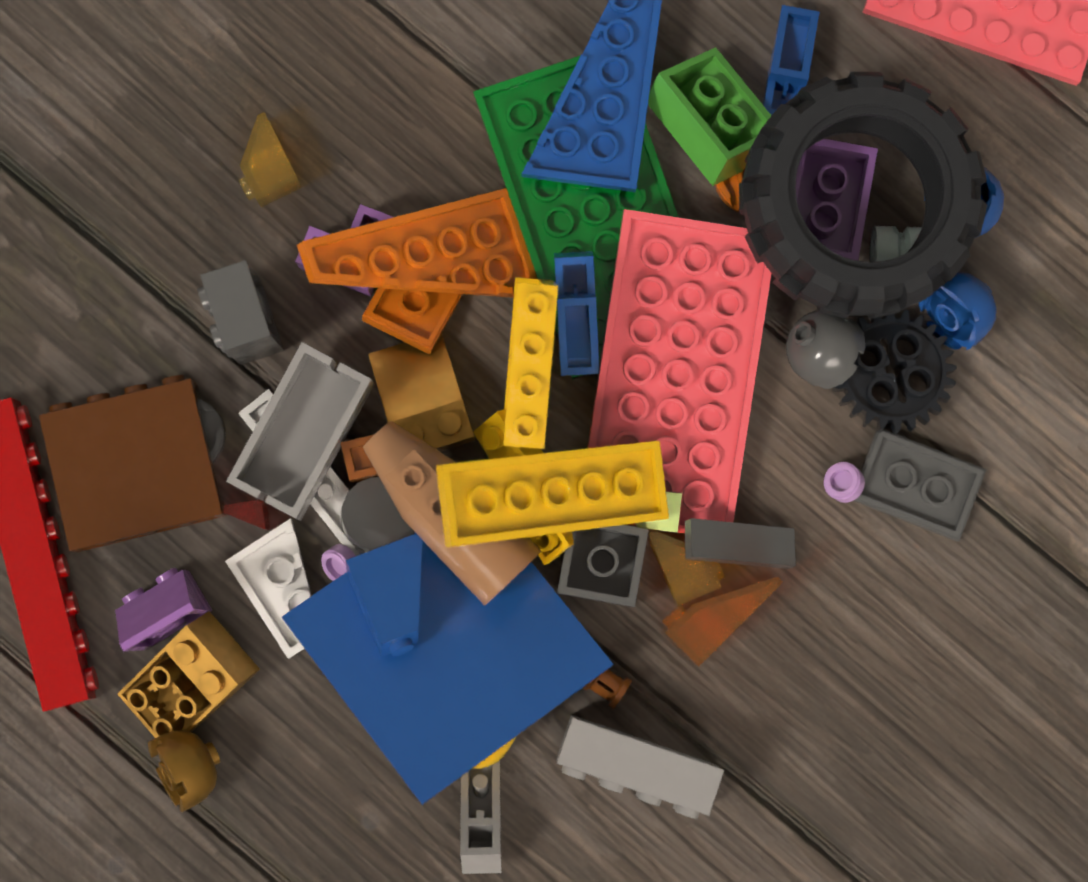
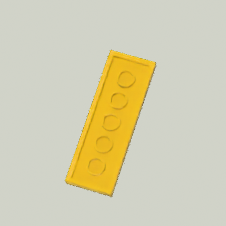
[436,440,669,547]

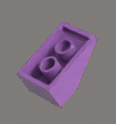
[115,568,212,651]

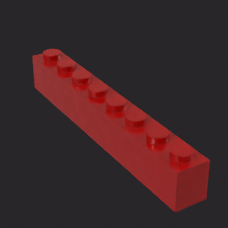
[0,398,99,712]

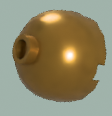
[148,730,221,812]

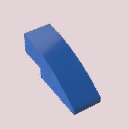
[762,5,820,116]
[554,251,599,376]

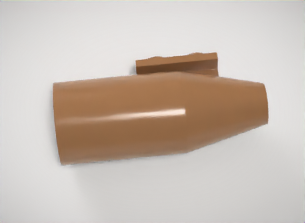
[363,421,542,606]

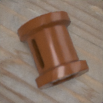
[582,669,632,709]

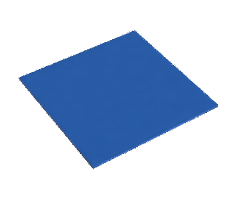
[281,532,613,805]

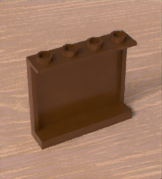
[39,375,227,553]

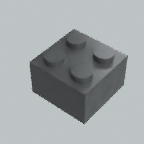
[557,525,649,607]

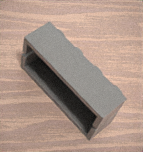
[226,342,375,521]
[556,715,724,819]

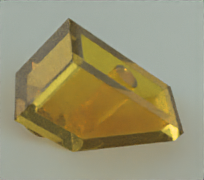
[239,112,302,207]
[647,531,724,606]

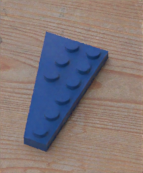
[522,0,662,192]

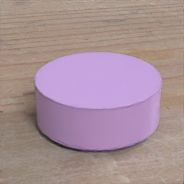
[824,462,865,503]
[321,544,356,581]

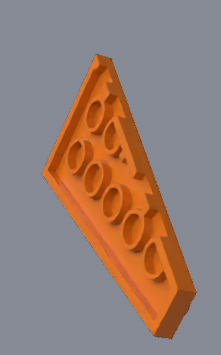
[297,188,537,298]

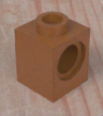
[340,434,379,483]

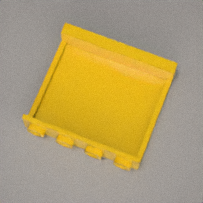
[503,277,558,449]

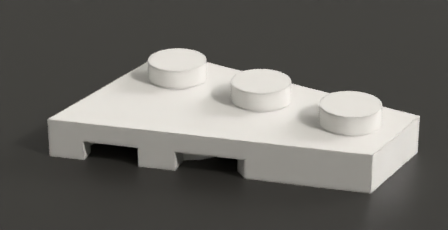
[225,518,312,659]

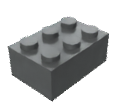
[197,260,284,365]

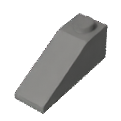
[460,760,501,874]

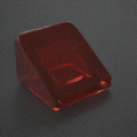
[223,500,270,531]

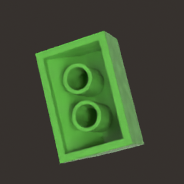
[648,47,771,186]

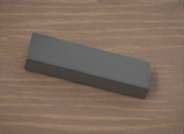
[685,518,796,569]

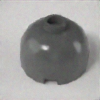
[786,310,865,389]

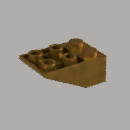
[118,611,260,738]

